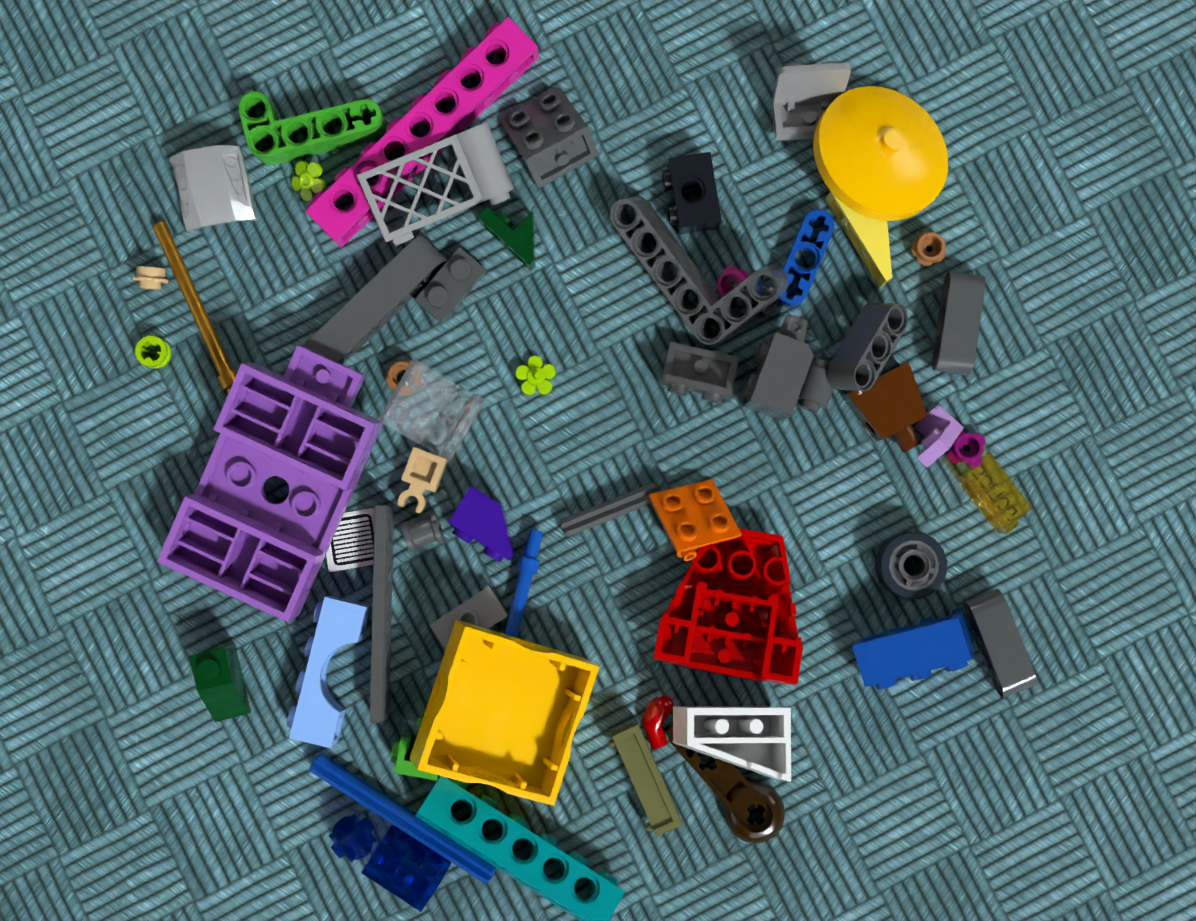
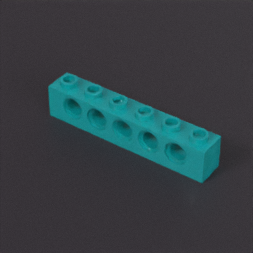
[415,776,625,921]

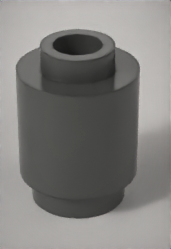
[798,358,834,413]

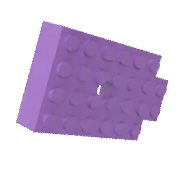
[157,345,384,622]

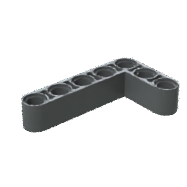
[610,196,789,345]

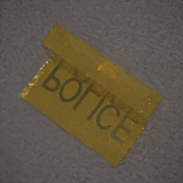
[955,452,1033,534]

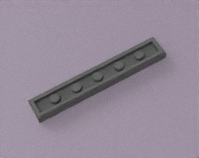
[370,505,394,723]

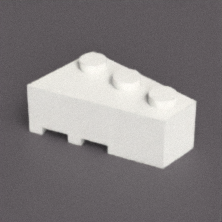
[673,706,791,782]

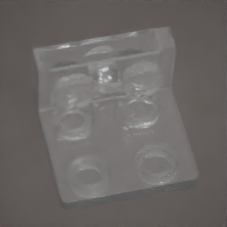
[379,359,485,461]

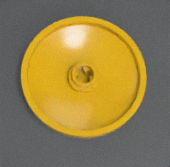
[813,86,948,221]

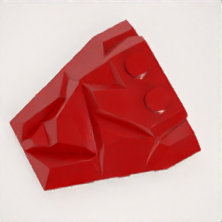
[653,528,803,685]

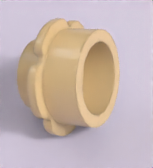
[132,266,169,290]

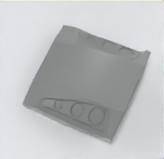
[170,145,257,232]

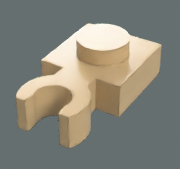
[398,447,448,514]

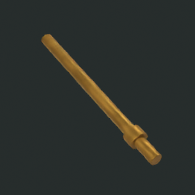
[153,221,237,393]

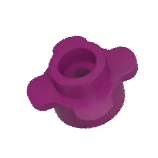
[947,431,985,468]

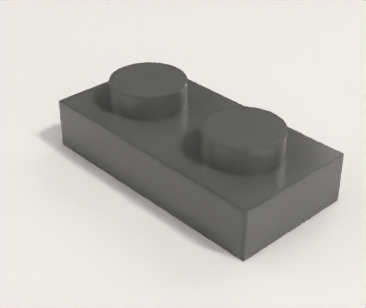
[414,247,487,324]

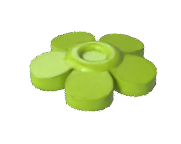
[292,161,326,201]
[515,356,556,396]

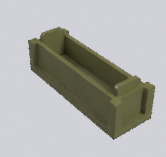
[608,720,682,837]

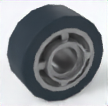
[875,532,948,599]

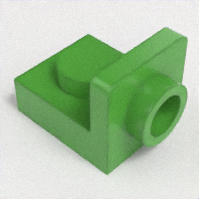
[390,733,440,781]

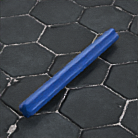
[309,754,496,883]

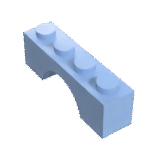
[287,596,372,748]

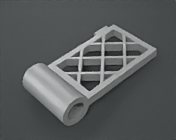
[356,122,514,246]

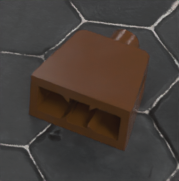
[843,362,927,453]

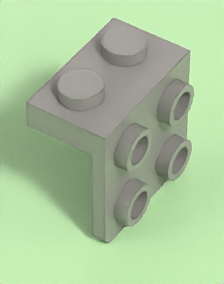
[771,61,851,141]

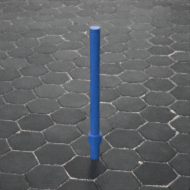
[504,529,543,638]

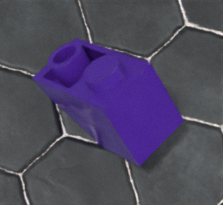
[448,486,515,562]

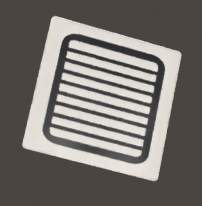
[326,508,375,572]

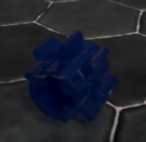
[329,814,377,862]

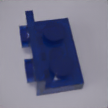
[361,825,451,912]

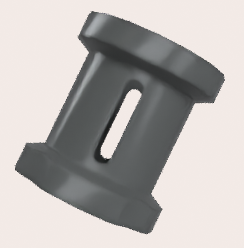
[401,512,445,553]

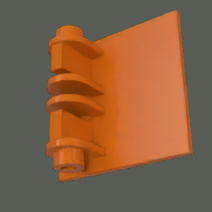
[648,479,742,561]

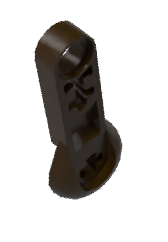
[667,719,785,844]

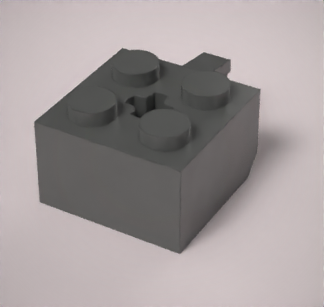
[741,314,814,421]

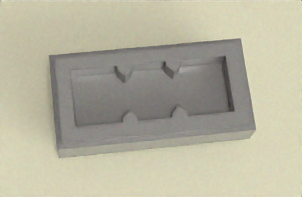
[430,586,508,650]

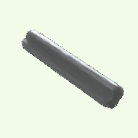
[560,483,659,537]

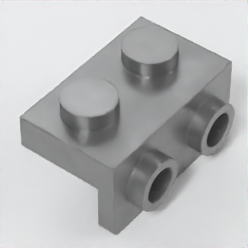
[661,342,739,404]

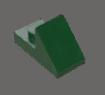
[478,207,536,271]

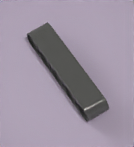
[303,235,447,364]

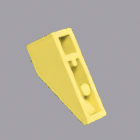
[825,191,892,287]

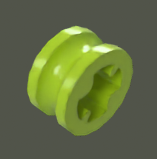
[135,336,172,369]

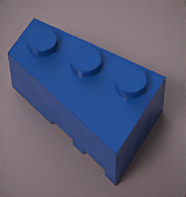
[852,607,975,690]

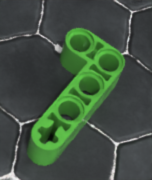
[239,91,386,165]

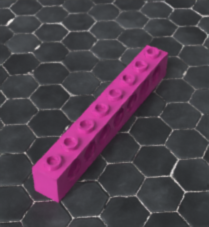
[305,17,539,248]

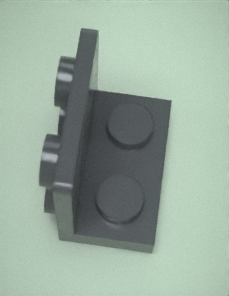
[500,88,599,189]

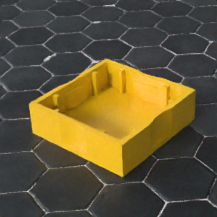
[409,620,599,806]

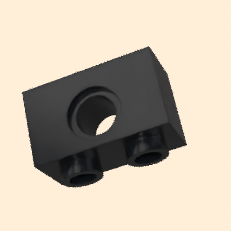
[662,152,722,235]

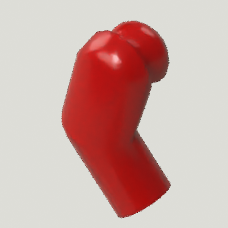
[642,695,674,749]

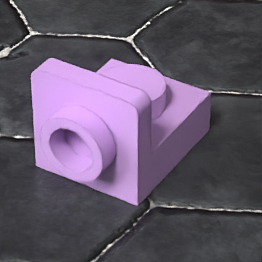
[915,405,964,468]

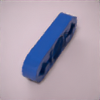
[778,210,835,308]

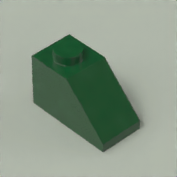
[189,644,251,722]

